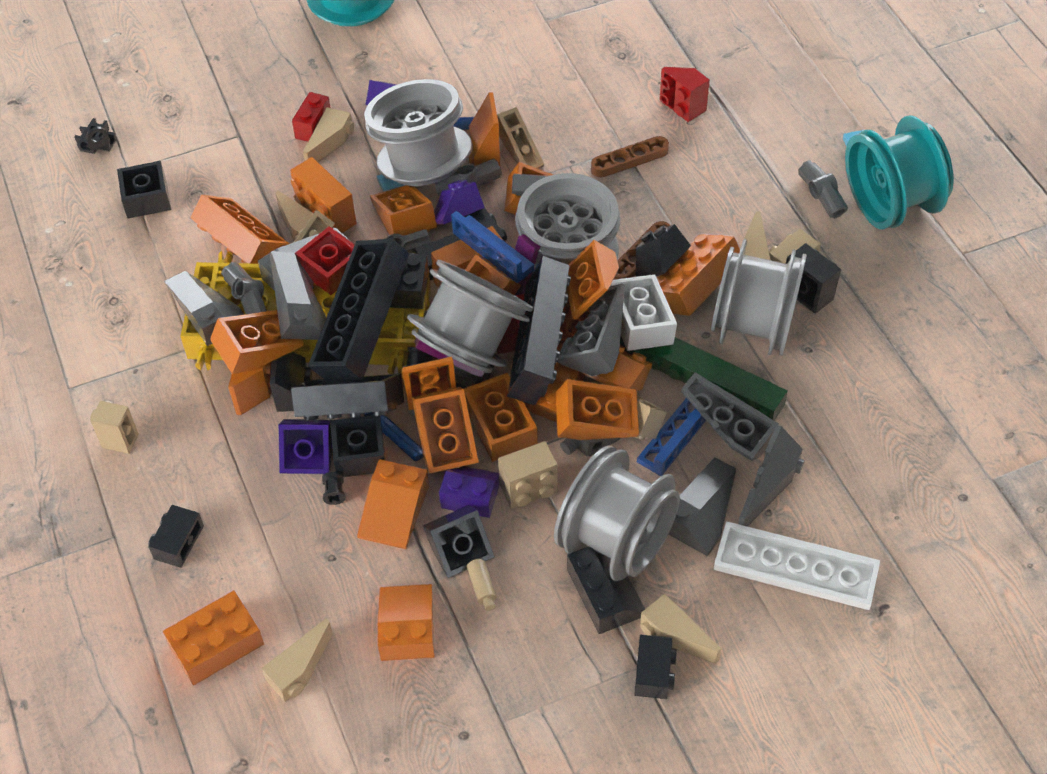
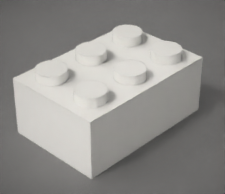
[610,275,677,351]

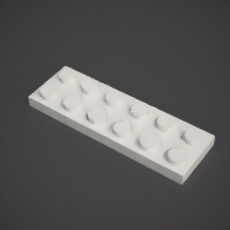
[713,521,880,610]

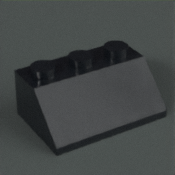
[567,546,645,634]

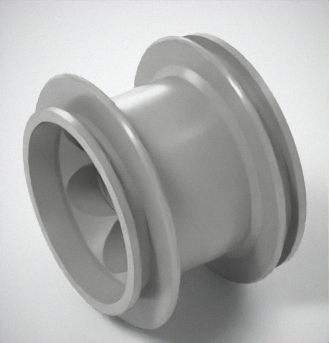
[364,79,473,186]
[515,173,620,290]
[711,239,807,356]
[407,260,533,372]
[554,446,680,581]

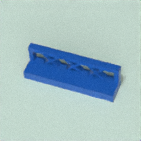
[451,211,534,283]
[637,398,706,476]

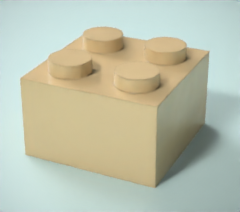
[498,441,558,509]

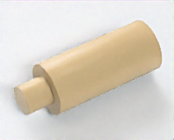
[467,559,497,611]

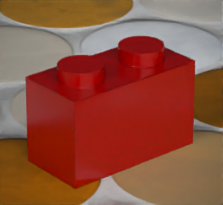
[292,92,331,142]

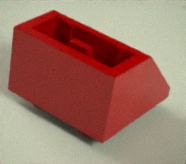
[659,67,710,122]

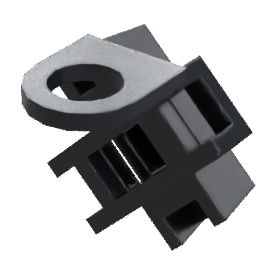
[74,118,116,154]

